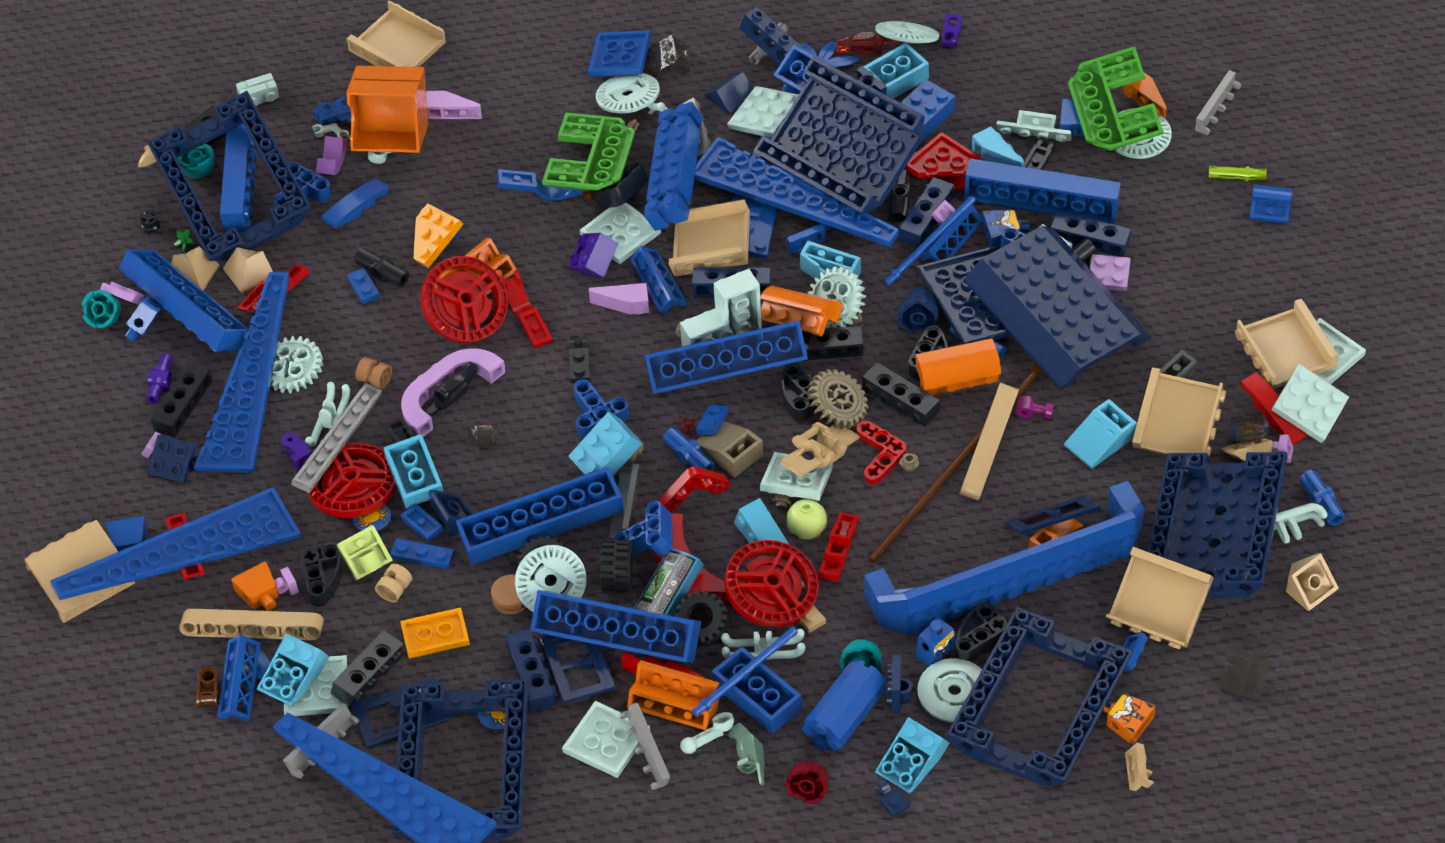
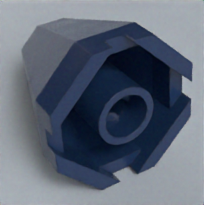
[898,287,938,334]

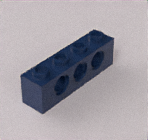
[739,7,809,65]
[898,177,954,247]
[1051,211,1131,257]
[692,268,771,298]
[505,629,557,713]

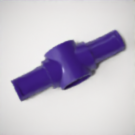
[147,353,173,404]

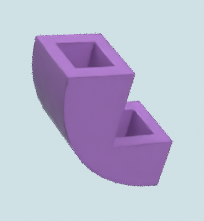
[316,136,348,175]

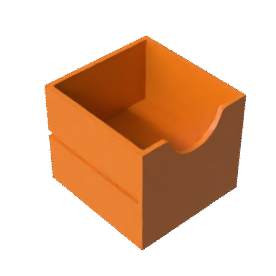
[346,66,428,153]

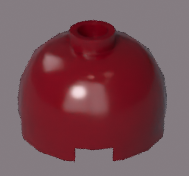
[785,760,829,804]

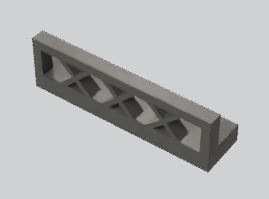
[609,464,640,539]

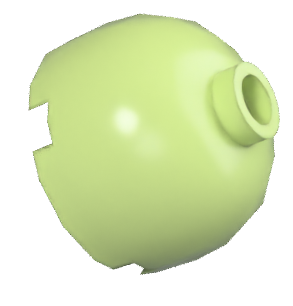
[787,499,827,540]

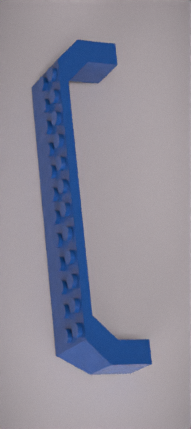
[864,481,1144,635]

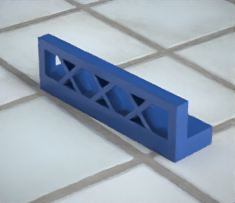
[920,205,983,262]
[630,246,687,314]
[217,635,261,721]

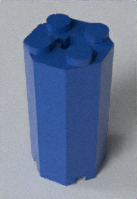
[802,660,886,751]

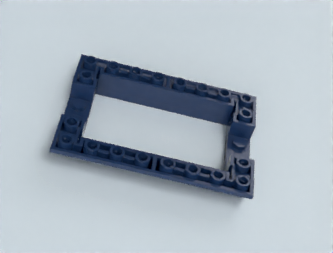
[147,90,312,261]
[947,607,1133,787]
[392,679,528,843]

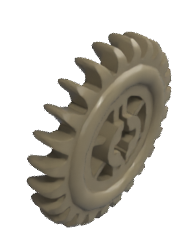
[808,369,868,429]

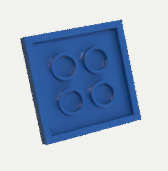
[588,30,652,77]

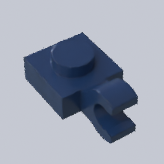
[876,778,910,818]

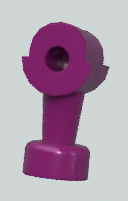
[1015,395,1054,419]

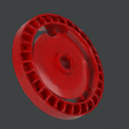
[420,256,508,344]
[307,443,397,518]
[724,540,819,628]

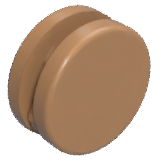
[491,575,527,615]

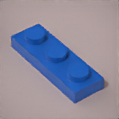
[390,538,455,570]

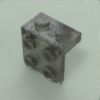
[645,34,690,77]

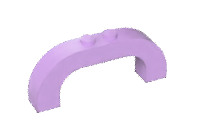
[401,349,506,437]

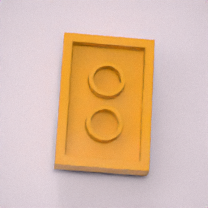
[400,607,470,659]

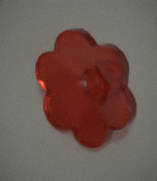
[678,415,698,434]

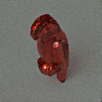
[836,32,904,55]

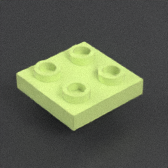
[337,525,392,580]

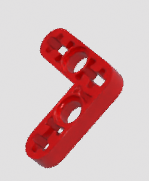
[857,421,906,485]
[659,467,730,513]

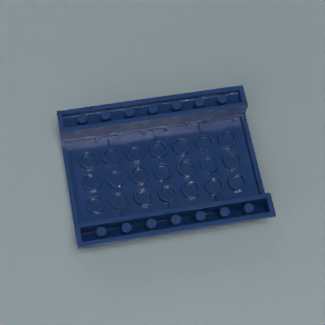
[753,56,924,214]
[963,225,1151,390]

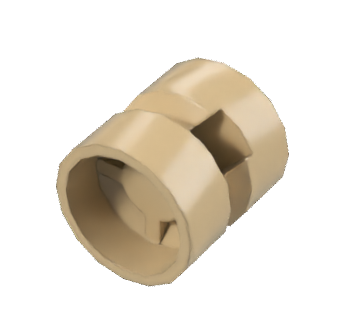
[375,564,412,603]

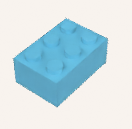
[863,43,929,99]
[569,412,643,476]
[384,434,443,508]

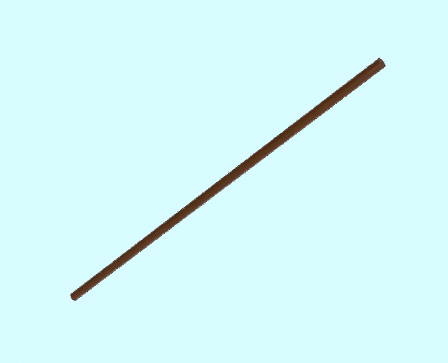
[868,364,1042,564]

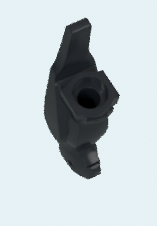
[424,361,478,417]

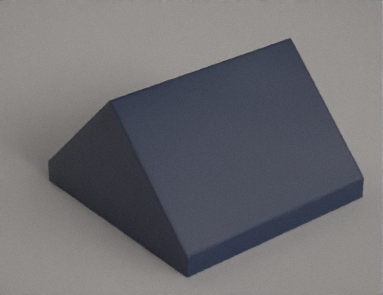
[704,72,753,115]
[429,490,472,537]

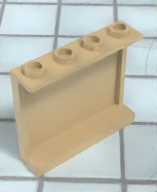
[346,1,446,67]
[669,200,750,276]
[1235,298,1338,389]
[1132,367,1226,457]
[25,520,135,623]
[1106,547,1214,650]

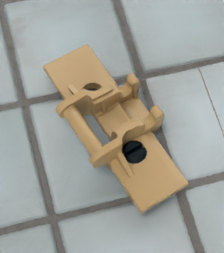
[779,422,860,478]

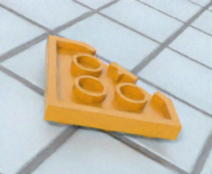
[414,203,463,268]

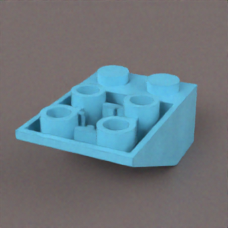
[972,127,1024,167]
[1064,399,1137,469]
[257,634,329,706]
[875,717,950,794]

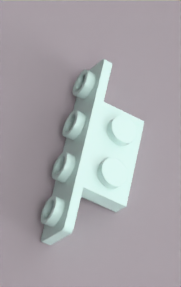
[997,110,1072,142]

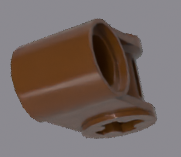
[196,667,220,708]

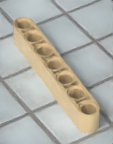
[960,383,1019,501]
[179,609,324,640]

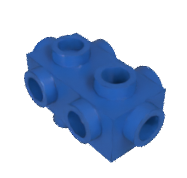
[313,97,351,126]

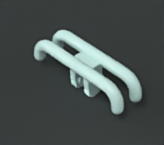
[305,382,350,447]
[1274,503,1327,544]
[721,629,805,660]

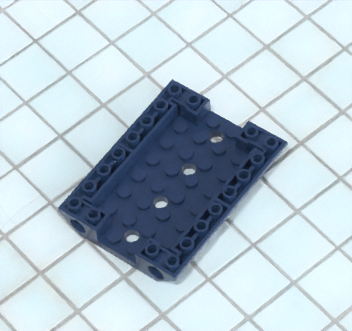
[1147,452,1288,598]

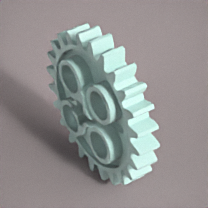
[808,267,866,329]
[270,336,324,393]

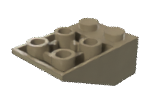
[696,421,763,478]

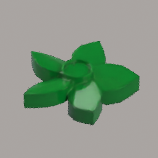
[174,229,194,251]

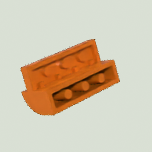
[435,238,517,303]
[760,286,844,336]
[916,338,1001,396]
[627,660,720,730]

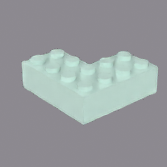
[680,269,762,346]

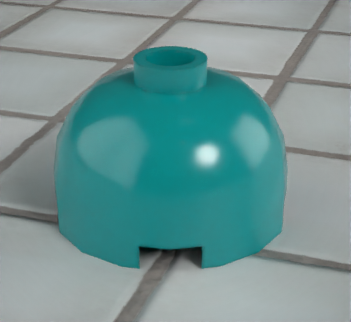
[177,144,215,179]
[82,290,121,328]
[840,639,882,672]

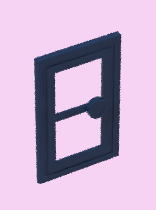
[1004,496,1101,535]
[540,635,615,704]
[351,676,451,748]

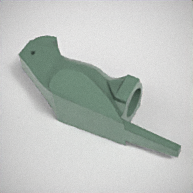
[728,723,765,786]

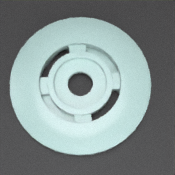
[875,21,939,43]
[596,73,660,113]
[1114,108,1172,159]
[515,545,586,612]
[918,658,982,723]

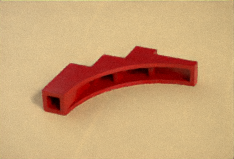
[655,513,743,609]

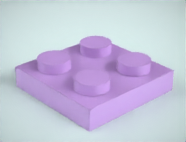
[1090,254,1131,292]
[100,282,146,305]

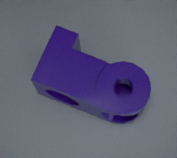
[942,13,962,48]
[281,433,312,472]

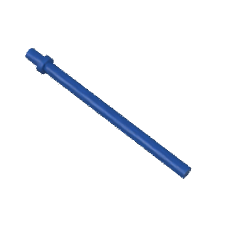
[884,196,976,287]
[692,627,798,717]

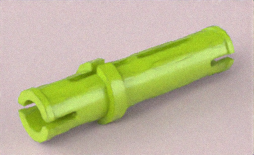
[1209,166,1267,182]

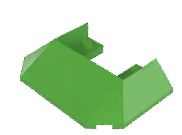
[1068,46,1164,151]
[542,113,635,191]

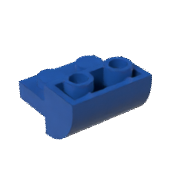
[1250,184,1293,224]

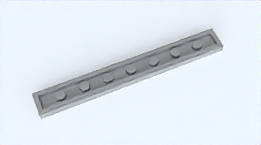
[291,383,383,493]

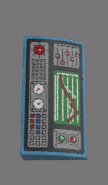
[634,548,704,616]

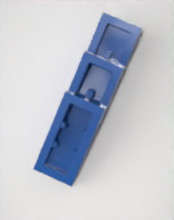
[321,178,390,228]

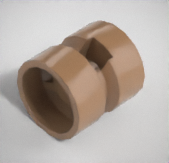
[355,357,392,389]

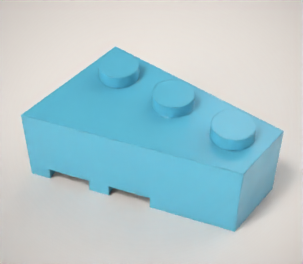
[800,241,861,293]
[734,498,789,559]

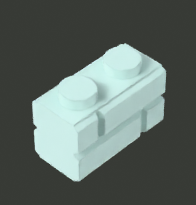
[236,73,279,106]

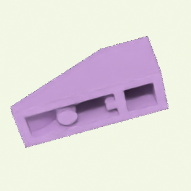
[426,91,482,119]
[589,283,649,314]

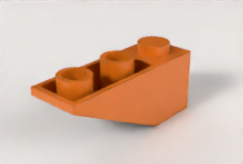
[1123,73,1167,119]
[1029,519,1084,548]

